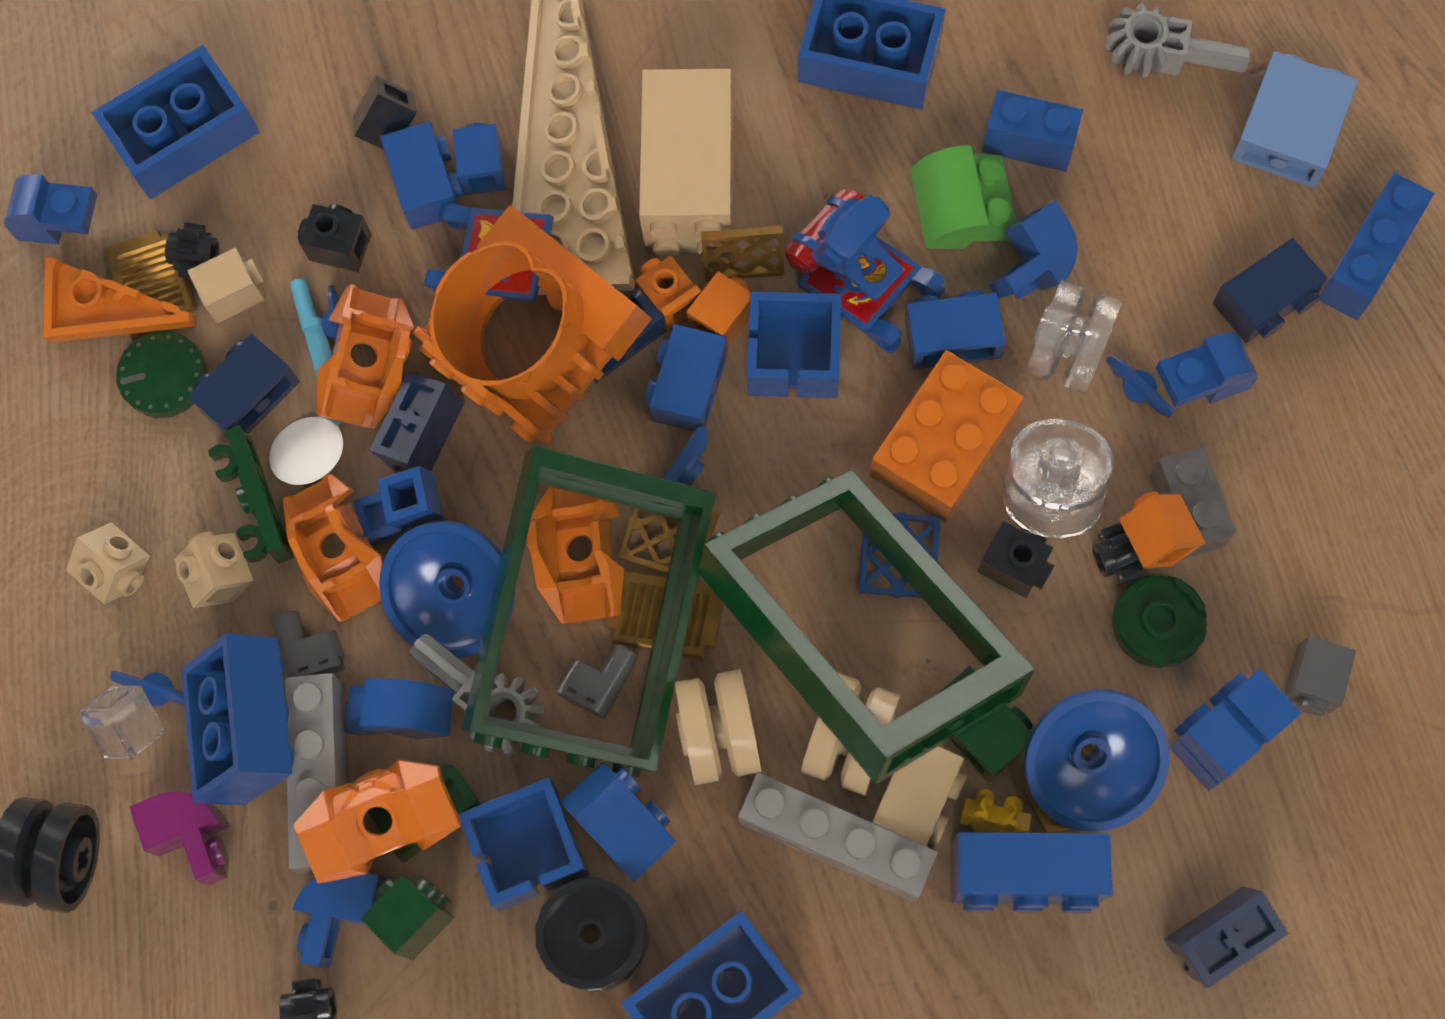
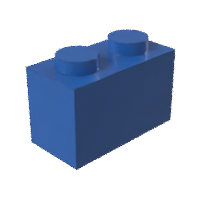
[982,89,1083,172]
[380,121,464,230]
[905,290,1005,370]
[644,324,728,432]
[560,762,676,882]

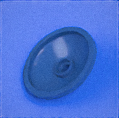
[379,520,515,658]
[1024,689,1170,832]

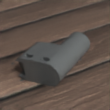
[272,611,345,677]
[556,644,639,719]

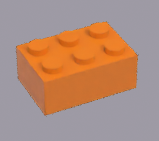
[870,350,1025,523]

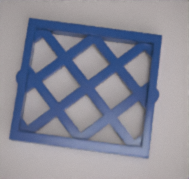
[859,512,940,598]

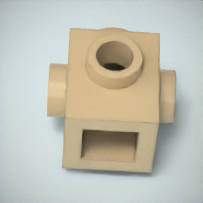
[66,522,150,604]
[174,531,254,608]

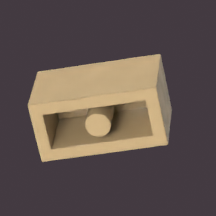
[872,746,968,846]

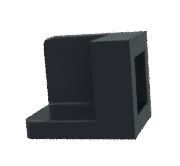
[353,76,417,150]

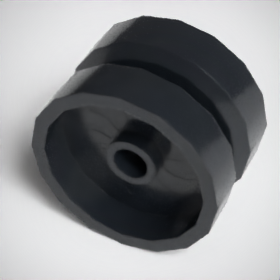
[0,797,100,913]
[535,878,649,992]

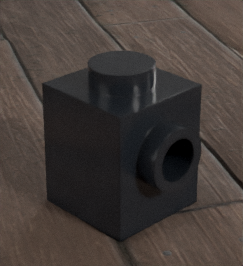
[298,204,372,273]
[977,521,1055,598]

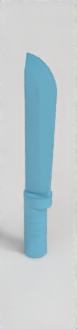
[290,279,342,426]

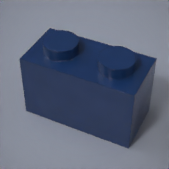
[1212,238,1327,343]
[188,333,300,434]

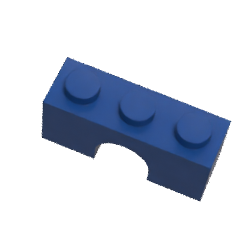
[1319,172,1435,320]

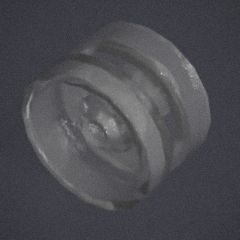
[1026,279,1123,394]
[1002,418,1114,538]

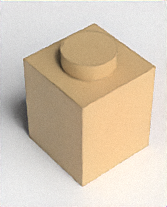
[188,247,265,324]

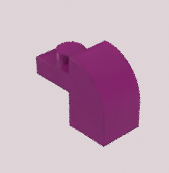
[129,791,230,885]

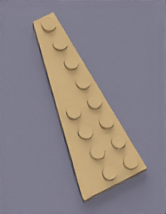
[512,0,635,295]

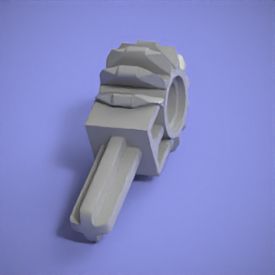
[1105,1,1251,79]
[410,634,546,755]

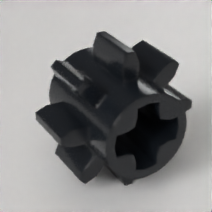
[165,222,219,278]
[1092,522,1145,584]
[279,978,337,1019]

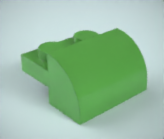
[910,145,1017,249]

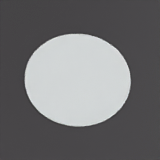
[269,417,343,485]

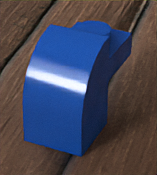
[4,174,97,244]
[988,200,1077,299]
[1156,332,1258,408]
[353,466,444,546]
[344,678,454,739]
[292,873,389,969]

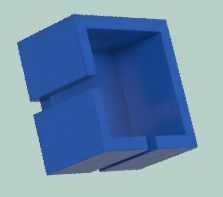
[747,292,841,398]
[1169,669,1302,791]
[459,777,590,911]

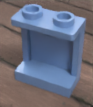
[1231,51,1358,189]

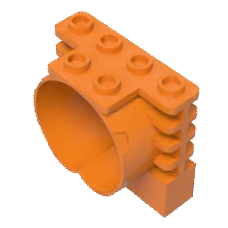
[412,205,652,444]

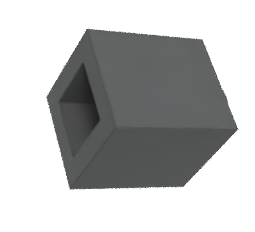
[1284,636,1356,716]

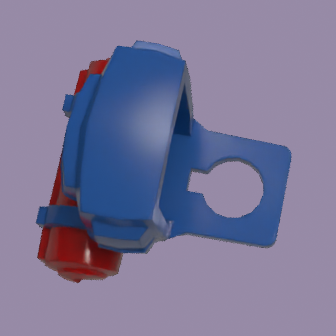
[785,189,903,300]

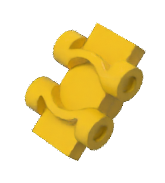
[960,789,1032,833]

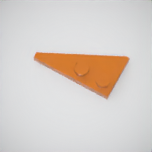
[43,257,196,343]

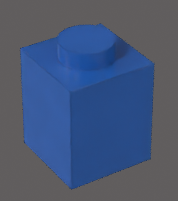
[452,123,507,196]

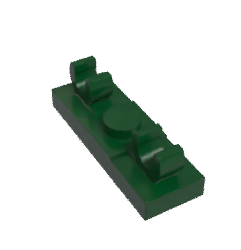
[208,425,294,564]

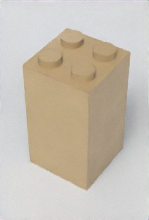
[639,69,734,258]

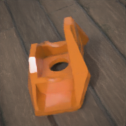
[316,284,415,430]
[282,472,385,624]
[526,486,624,624]
[293,760,462,884]

